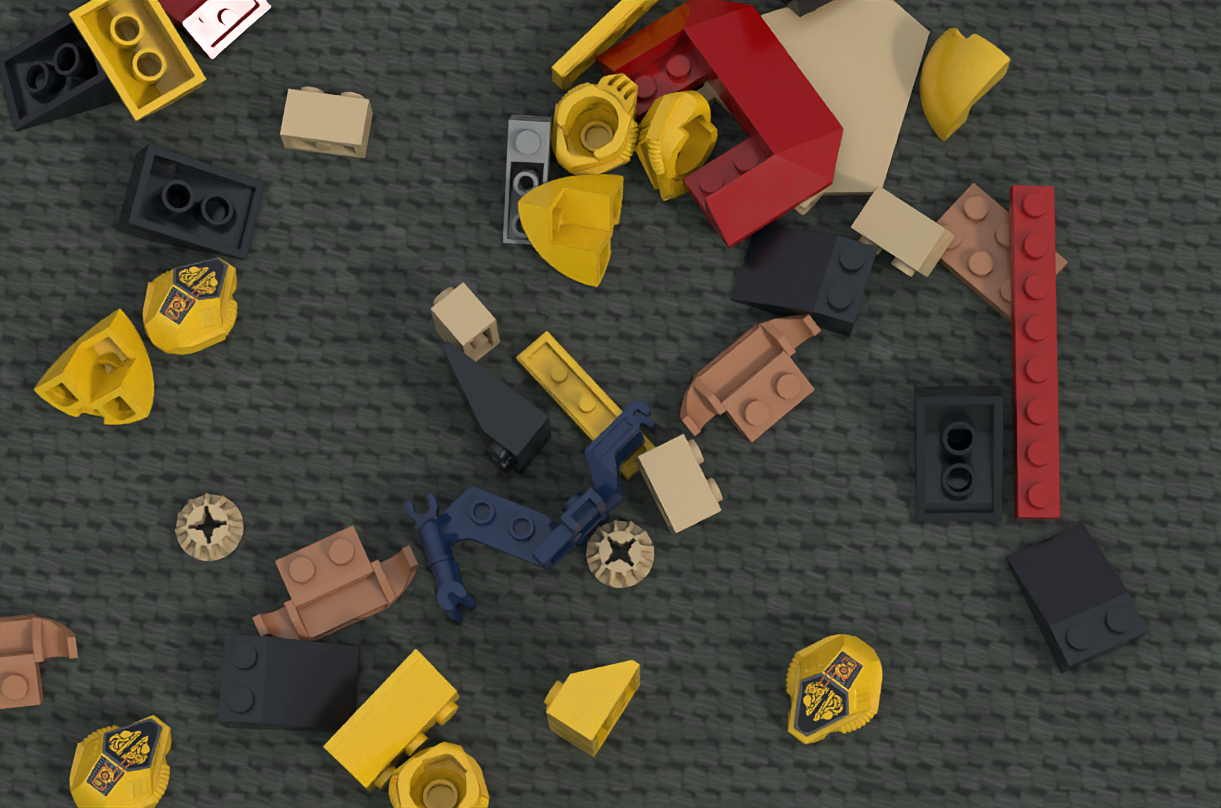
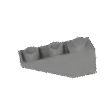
[503,114,553,245]

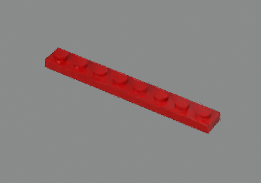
[1009,185,1060,520]

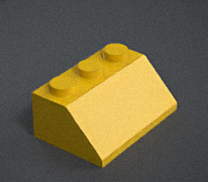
[69,0,206,122]
[323,649,460,792]
[544,660,640,757]

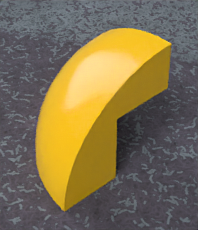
[919,28,1011,142]
[518,174,624,287]
[33,308,154,425]

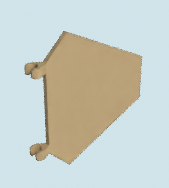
[697,0,930,215]

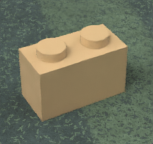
[280,87,373,158]
[851,185,955,277]
[430,282,500,362]
[634,434,723,535]

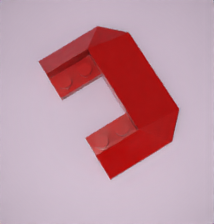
[595,0,844,249]

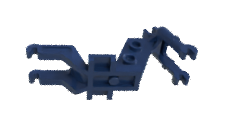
[405,400,655,623]

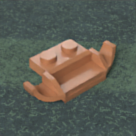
[680,314,821,443]
[252,525,418,642]
[0,613,78,709]

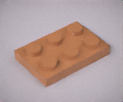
[936,183,1068,323]

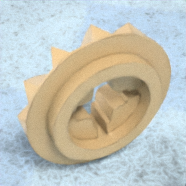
[174,493,244,561]
[586,520,654,588]

